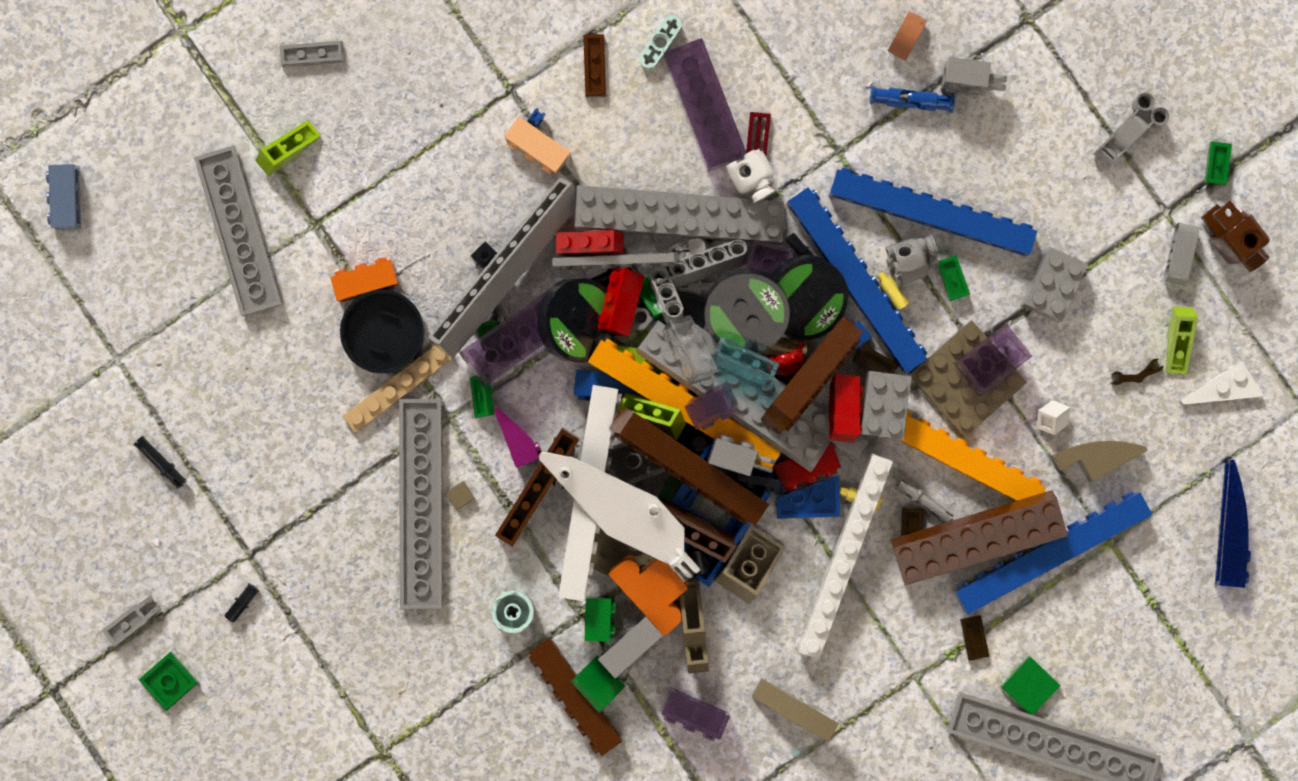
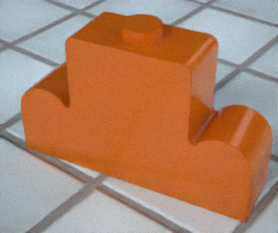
[608,555,687,636]

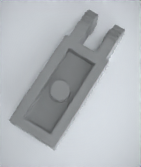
[102,596,162,647]

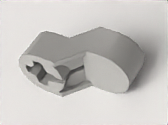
[667,238,710,259]

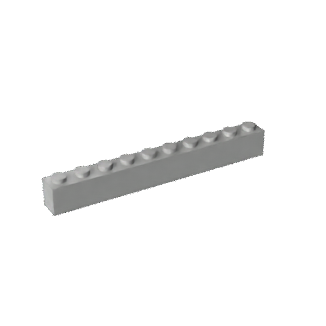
[428,178,576,358]

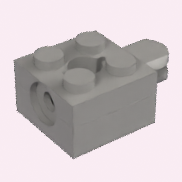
[940,57,1007,97]
[708,434,776,476]

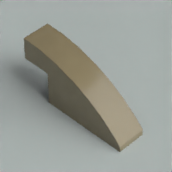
[1051,441,1148,482]
[679,578,709,674]
[752,678,839,742]

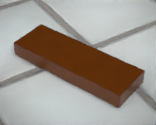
[583,34,606,98]

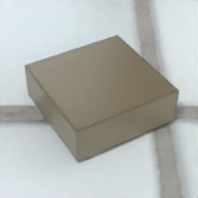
[446,481,475,510]

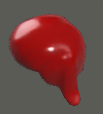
[761,343,805,378]

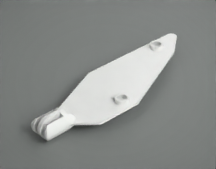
[539,452,700,582]

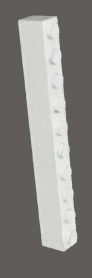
[558,385,622,601]
[798,453,893,660]

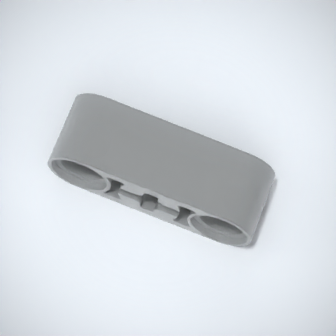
[1164,222,1199,286]

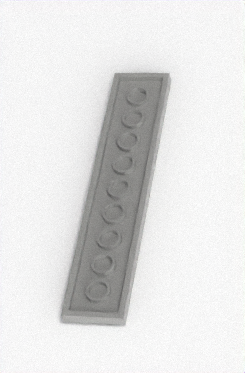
[574,185,784,244]
[636,320,831,472]
[399,399,443,609]
[946,692,1161,781]

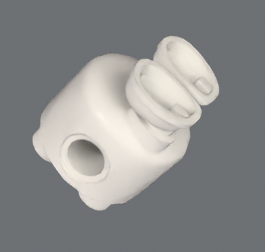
[726,149,779,203]

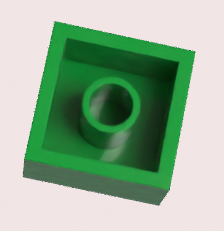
[584,596,616,642]

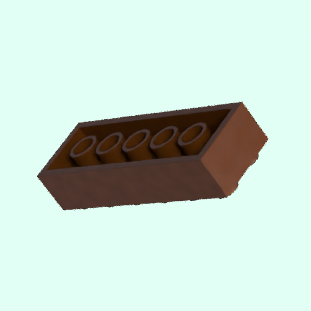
[761,316,863,435]

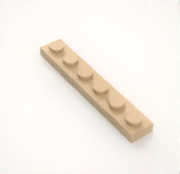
[343,346,453,433]

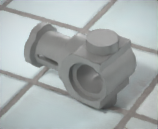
[615,307,656,347]

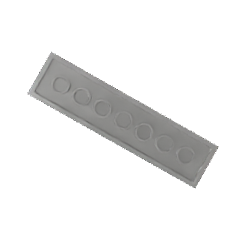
[194,145,283,317]

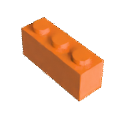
[330,258,399,303]

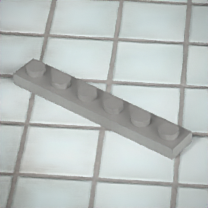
[552,252,679,270]

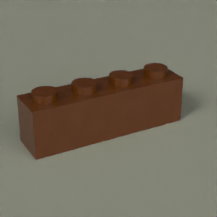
[660,498,737,562]

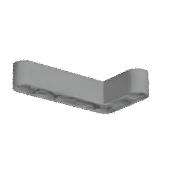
[650,240,747,327]

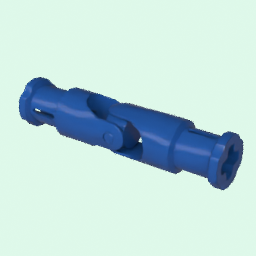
[870,85,955,113]

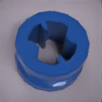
[527,108,546,128]

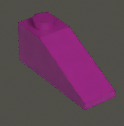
[494,407,542,468]

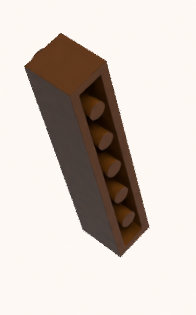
[495,427,580,547]
[528,637,623,756]

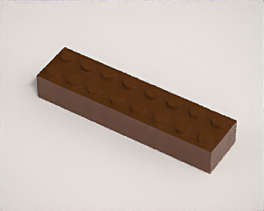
[609,407,769,526]
[890,490,1068,586]

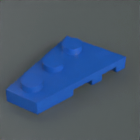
[776,475,840,519]

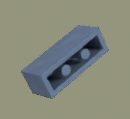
[46,164,81,230]

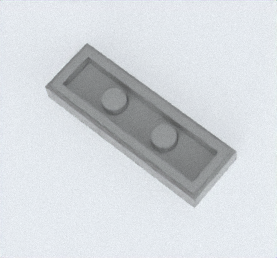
[280,41,344,67]

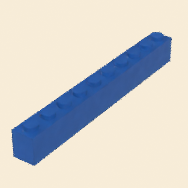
[829,168,1037,257]
[786,187,927,374]
[953,491,1153,614]

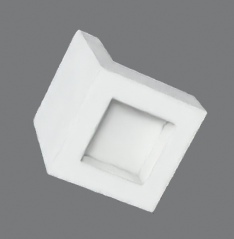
[1037,401,1070,435]

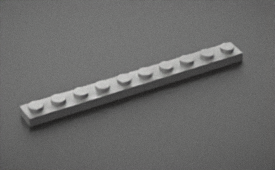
[684,323,869,459]

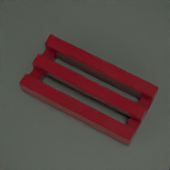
[746,112,771,156]

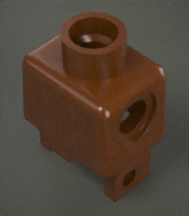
[1200,201,1270,272]

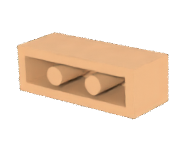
[504,117,571,175]

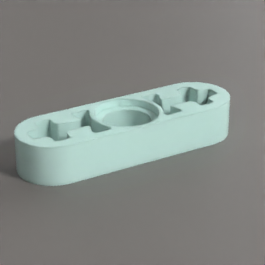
[640,15,681,70]

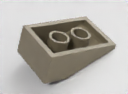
[715,525,786,604]

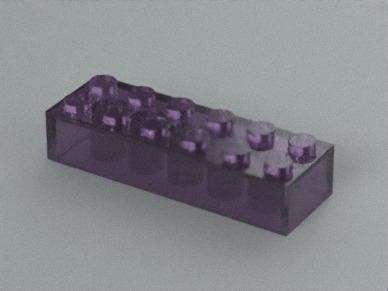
[663,38,747,173]
[459,279,564,387]

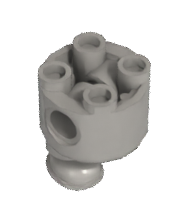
[885,235,939,286]

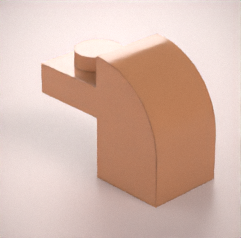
[888,11,927,61]

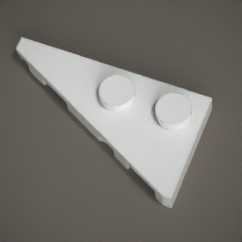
[1179,361,1264,405]

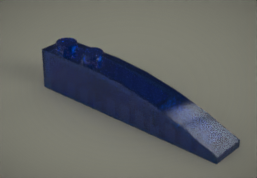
[1214,460,1251,588]

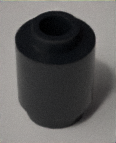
[686,545,711,575]

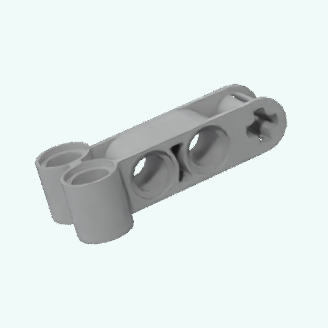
[1093,92,1170,169]

